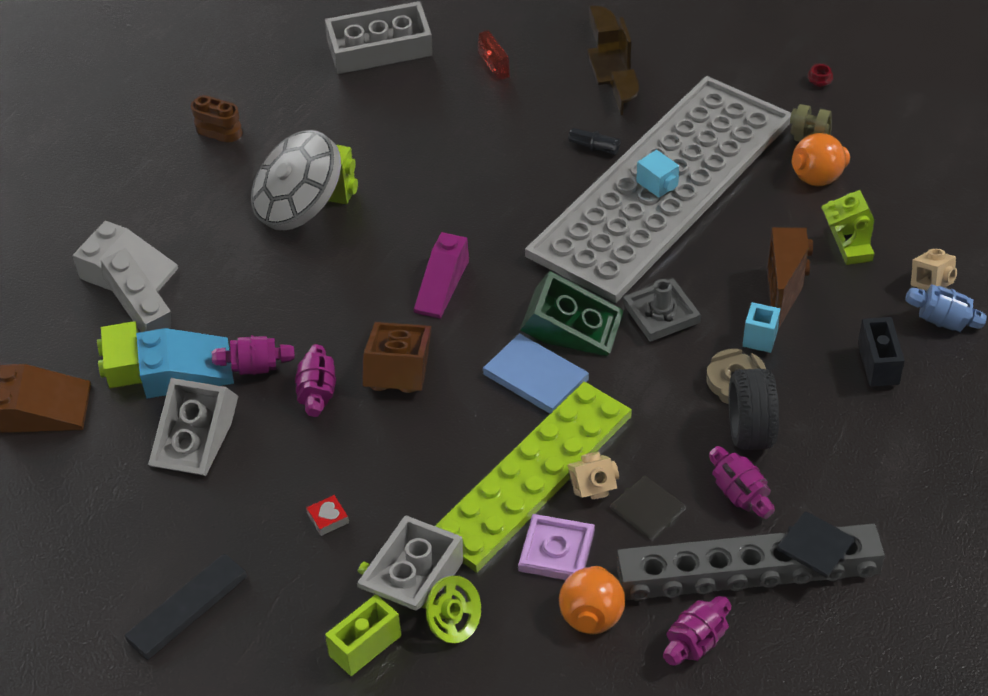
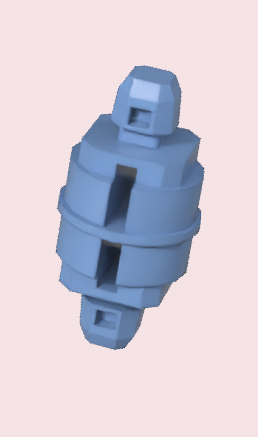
[905,284,987,332]

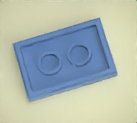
[483,333,589,414]

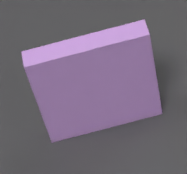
[518,514,595,580]

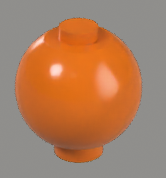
[792,133,850,186]
[559,566,625,634]

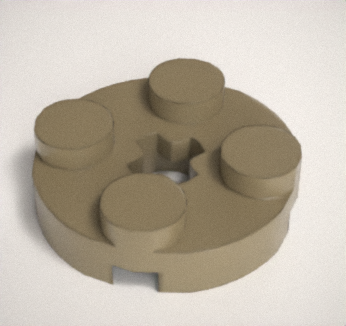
[706,349,766,404]

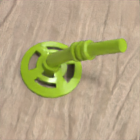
[358,561,481,643]

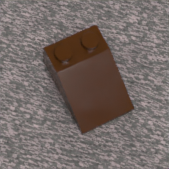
[767,228,813,329]
[363,322,431,393]
[0,364,91,433]

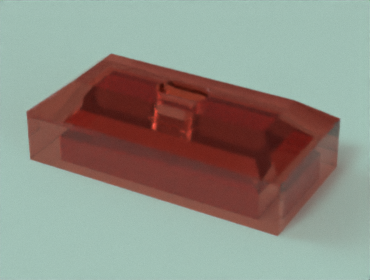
[478,30,510,80]

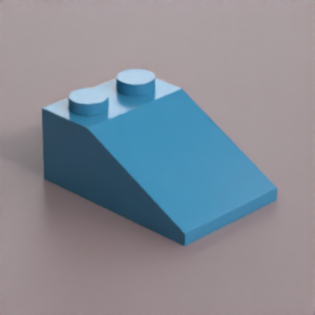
[136,328,234,399]

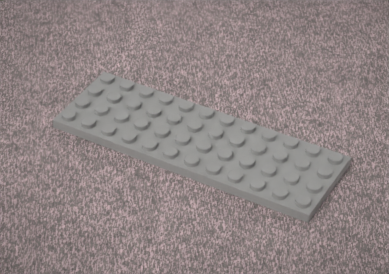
[525,76,791,303]

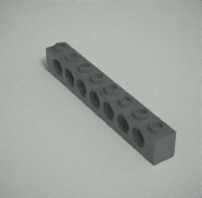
[617,523,885,601]

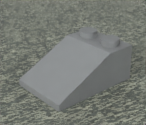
[72,220,178,292]
[148,378,238,476]
[357,515,463,610]

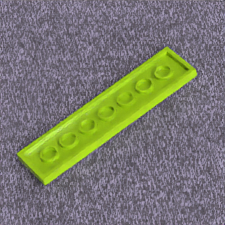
[435,381,632,573]

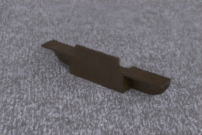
[587,6,639,115]

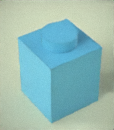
[636,150,679,198]
[742,302,781,353]

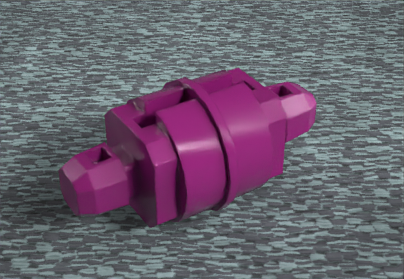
[212,335,295,376]
[295,344,336,417]
[709,446,775,519]
[663,596,731,665]

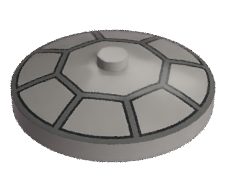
[251,130,341,231]

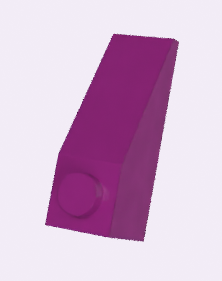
[414,232,469,319]

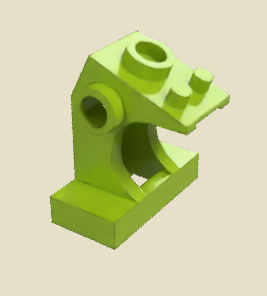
[821,190,875,265]

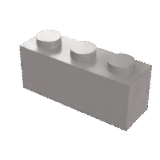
[101,248,171,332]

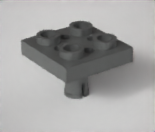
[623,278,701,341]

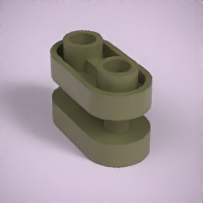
[790,104,832,142]

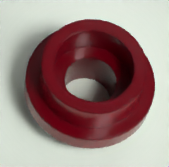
[808,64,833,87]

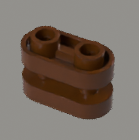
[191,95,243,142]

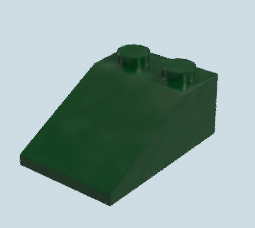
[520,271,624,356]

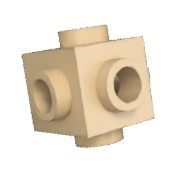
[911,249,957,291]
[567,452,619,499]

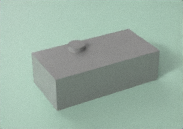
[325,1,433,74]

